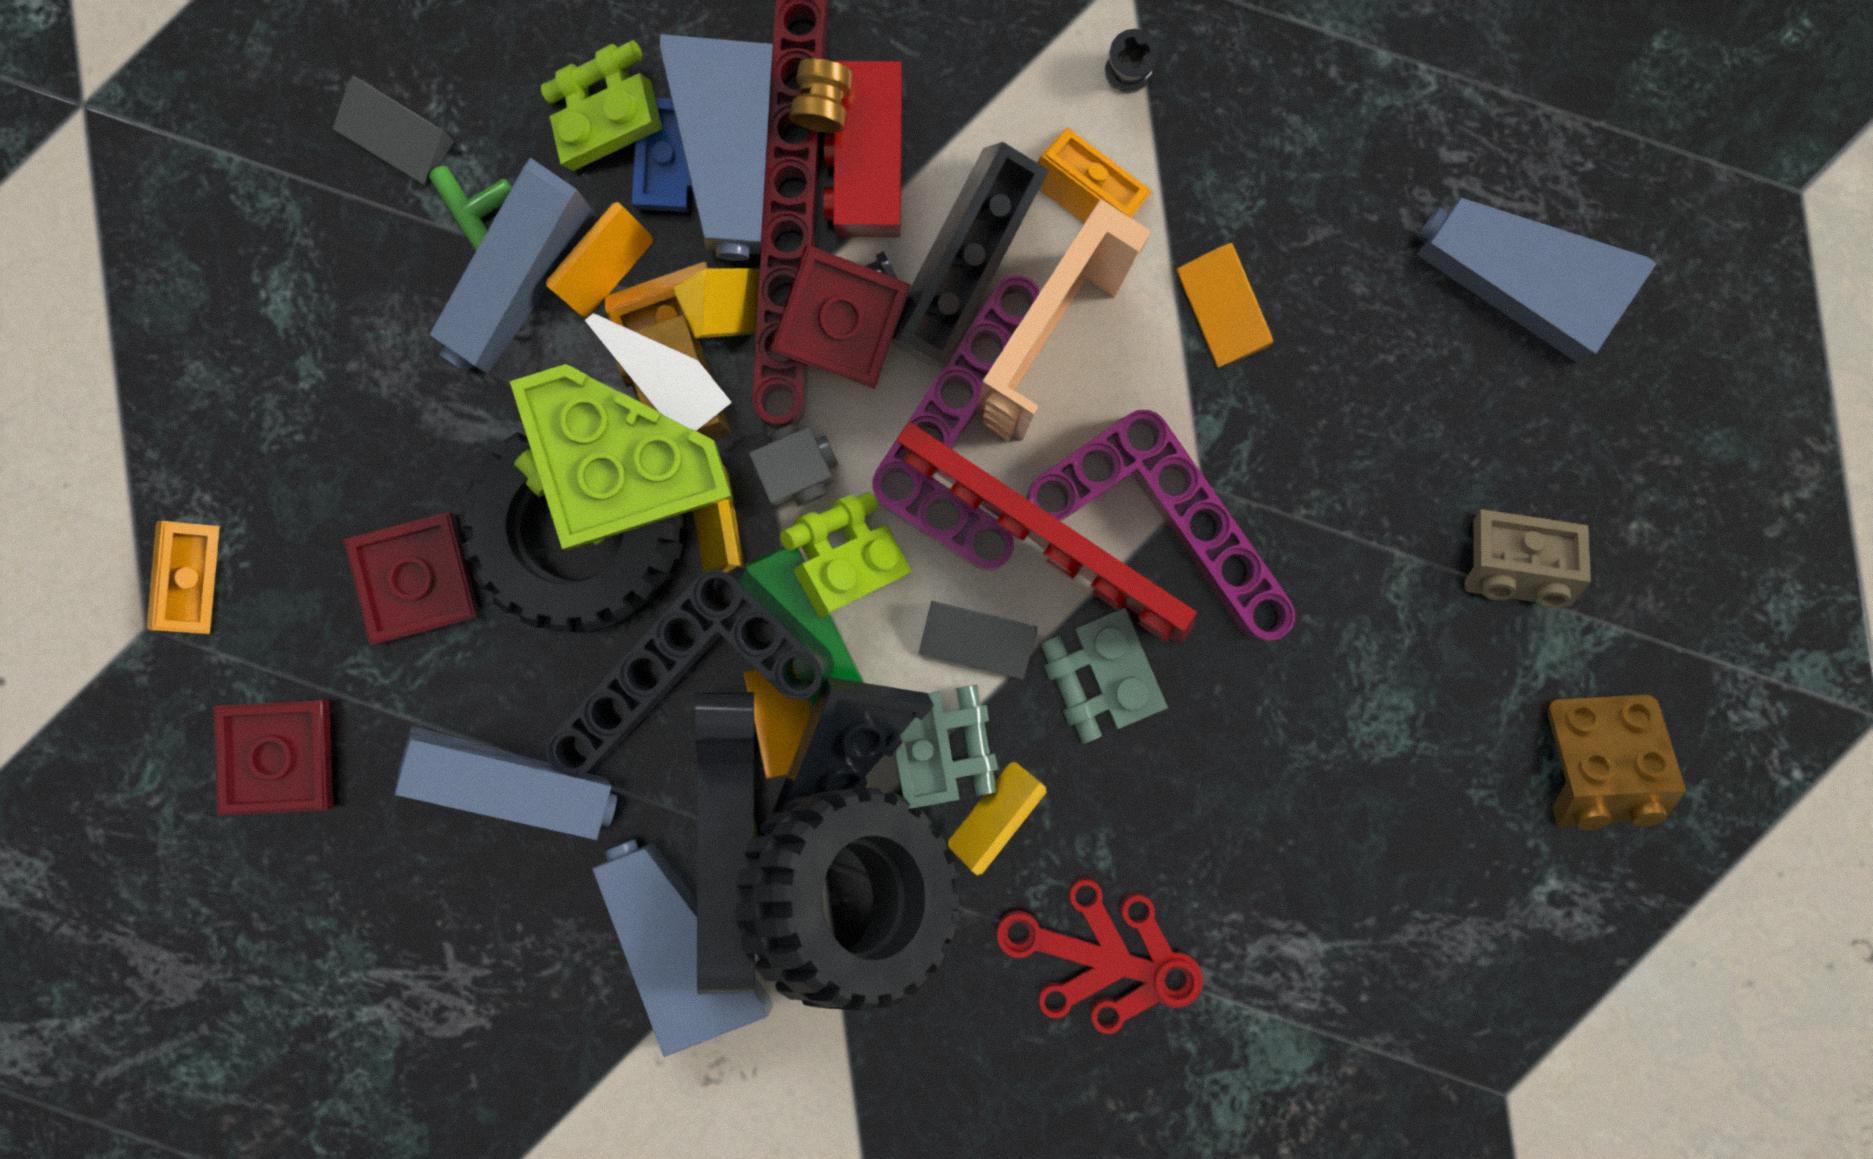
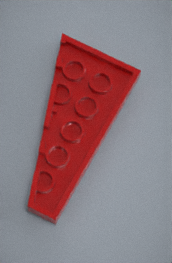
[896,421,1197,645]

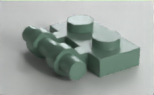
[1040,608,1168,744]
[895,684,998,809]

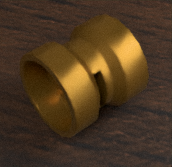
[789,58,854,133]

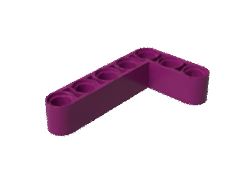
[872,275,1040,571]
[1026,410,1295,640]

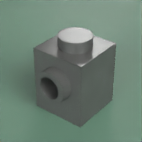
[749,424,839,507]

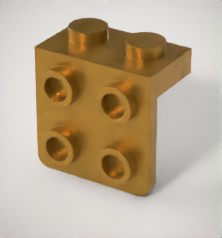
[1547,695,1686,830]

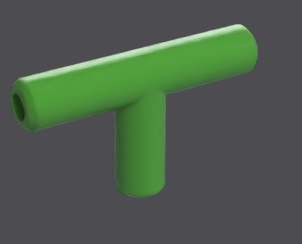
[429,165,512,251]

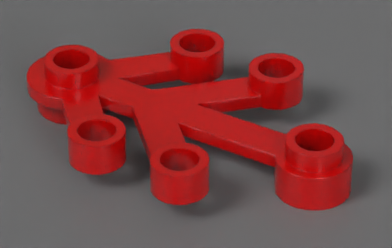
[996,878,1203,1034]

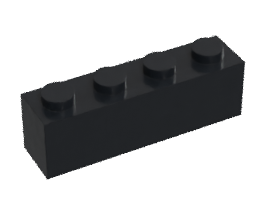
[891,142,1049,366]

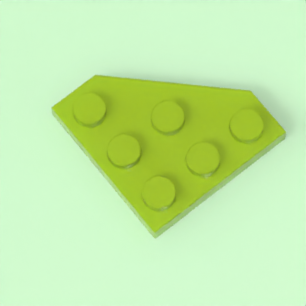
[510,364,733,550]

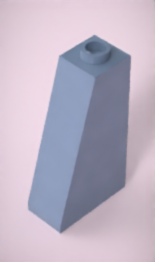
[660,34,773,261]
[430,158,598,374]
[1417,198,1657,362]
[395,726,617,840]
[593,839,773,1057]

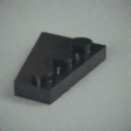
[773,677,934,813]

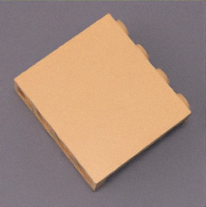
[977,199,1152,441]

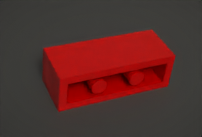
[823,61,902,237]

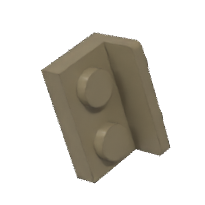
[1465,509,1591,608]

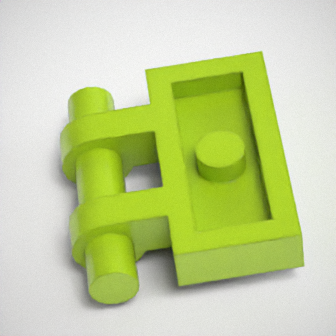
[541,40,663,171]
[780,492,912,619]

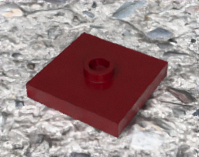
[769,245,911,389]
[343,512,481,645]
[213,700,333,816]

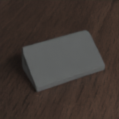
[333,75,454,186]
[918,600,1038,680]

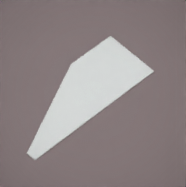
[585,313,732,431]

